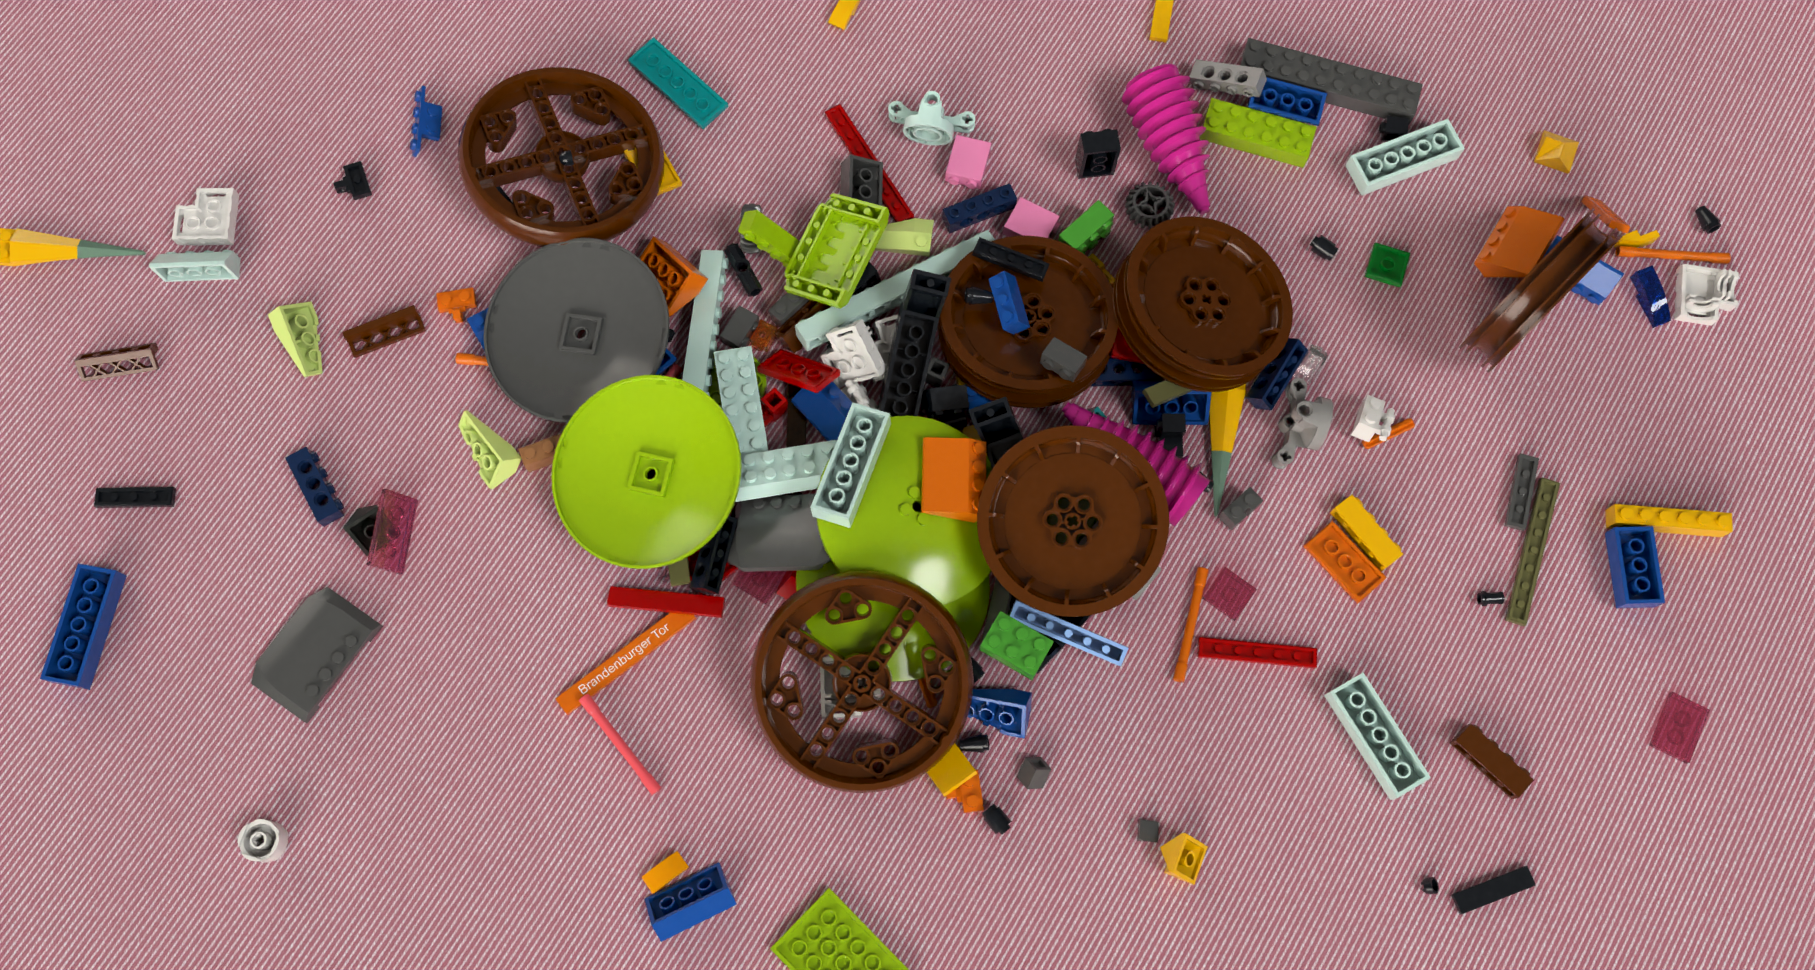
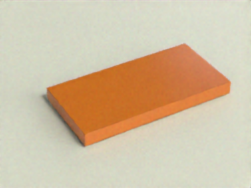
[1303,521,1387,604]

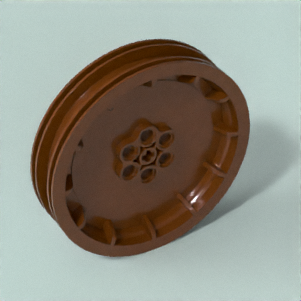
[1459,208,1624,373]
[1112,216,1293,392]
[938,236,1118,408]
[977,425,1169,617]

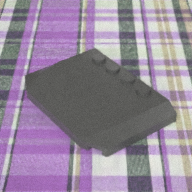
[727,494,831,572]
[251,587,383,723]

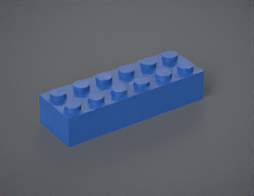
[40,564,127,690]

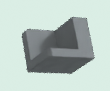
[1017,757,1052,789]

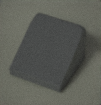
[1137,819,1159,843]

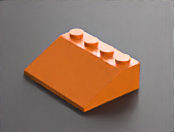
[1474,206,1565,277]
[640,236,708,317]
[921,437,986,523]

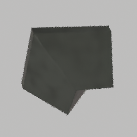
[343,505,400,556]

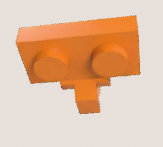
[436,287,477,323]
[946,769,984,813]

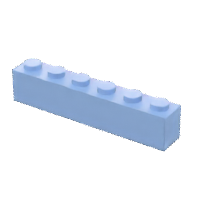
[1009,599,1129,666]

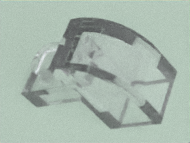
[1293,344,1328,386]

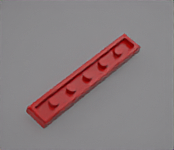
[607,586,726,618]
[1197,637,1317,669]

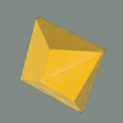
[1534,130,1579,174]
[1160,833,1208,885]

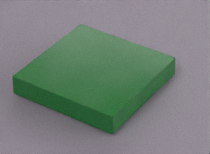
[1364,242,1410,288]

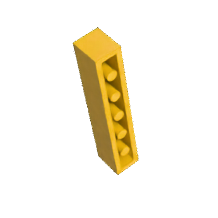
[1605,504,1733,537]

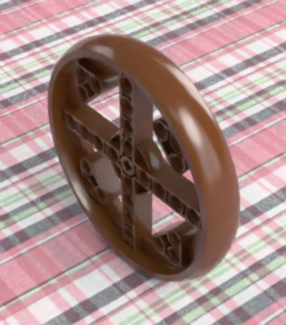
[458,67,664,247]
[750,570,974,793]

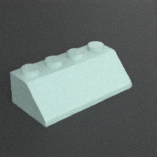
[149,250,241,282]

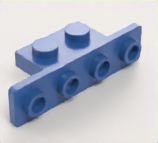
[410,85,443,157]

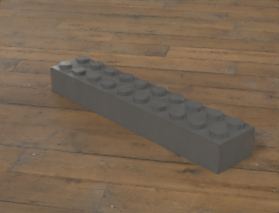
[1240,38,1423,125]

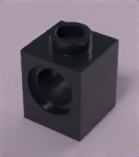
[1379,116,1409,141]

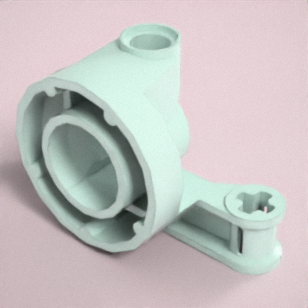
[888,91,975,146]

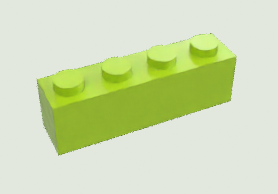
[738,210,800,267]

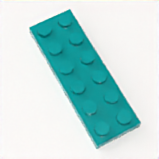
[628,37,729,129]

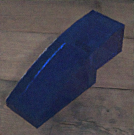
[1630,265,1671,328]

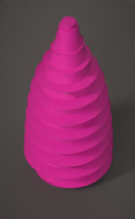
[1122,64,1210,215]
[1062,402,1210,527]

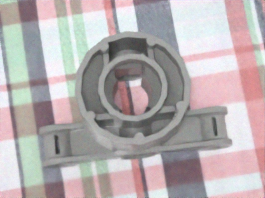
[1272,378,1333,469]

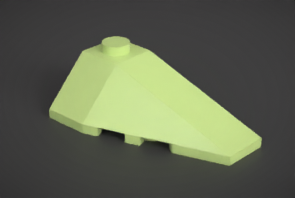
[874,218,934,257]
[268,302,323,377]
[458,410,522,489]

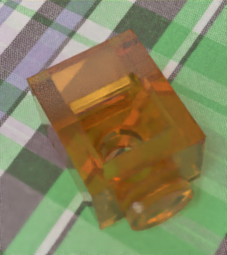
[750,319,777,352]

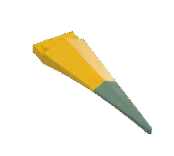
[0,228,146,266]
[1209,384,1246,517]

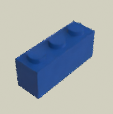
[989,271,1030,335]

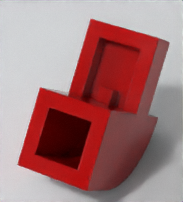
[760,387,788,428]

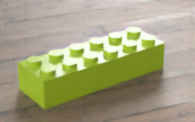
[1200,98,1317,168]

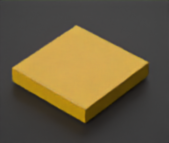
[926,743,977,797]

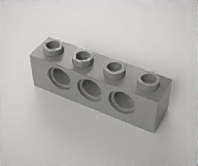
[1189,59,1267,97]

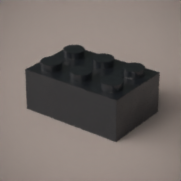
[1075,129,1121,179]

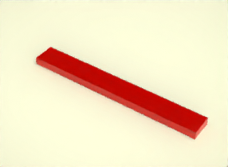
[825,104,914,222]

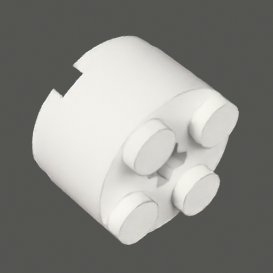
[237,819,288,863]

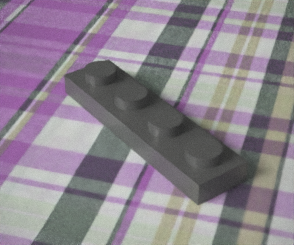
[1504,453,1539,531]

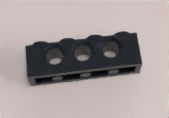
[690,516,738,594]

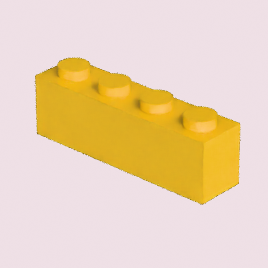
[1330,494,1403,572]

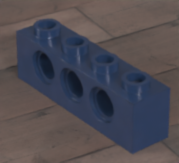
[942,183,1017,234]
[1246,338,1308,410]
[1090,357,1157,387]
[285,447,345,527]

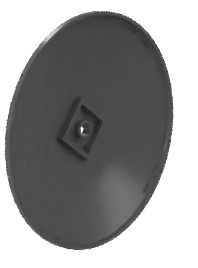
[484,238,670,423]

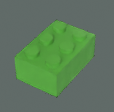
[1058,200,1114,254]
[979,611,1054,680]

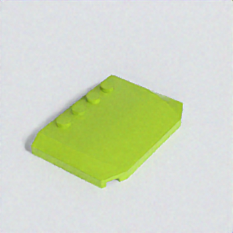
[784,193,889,309]

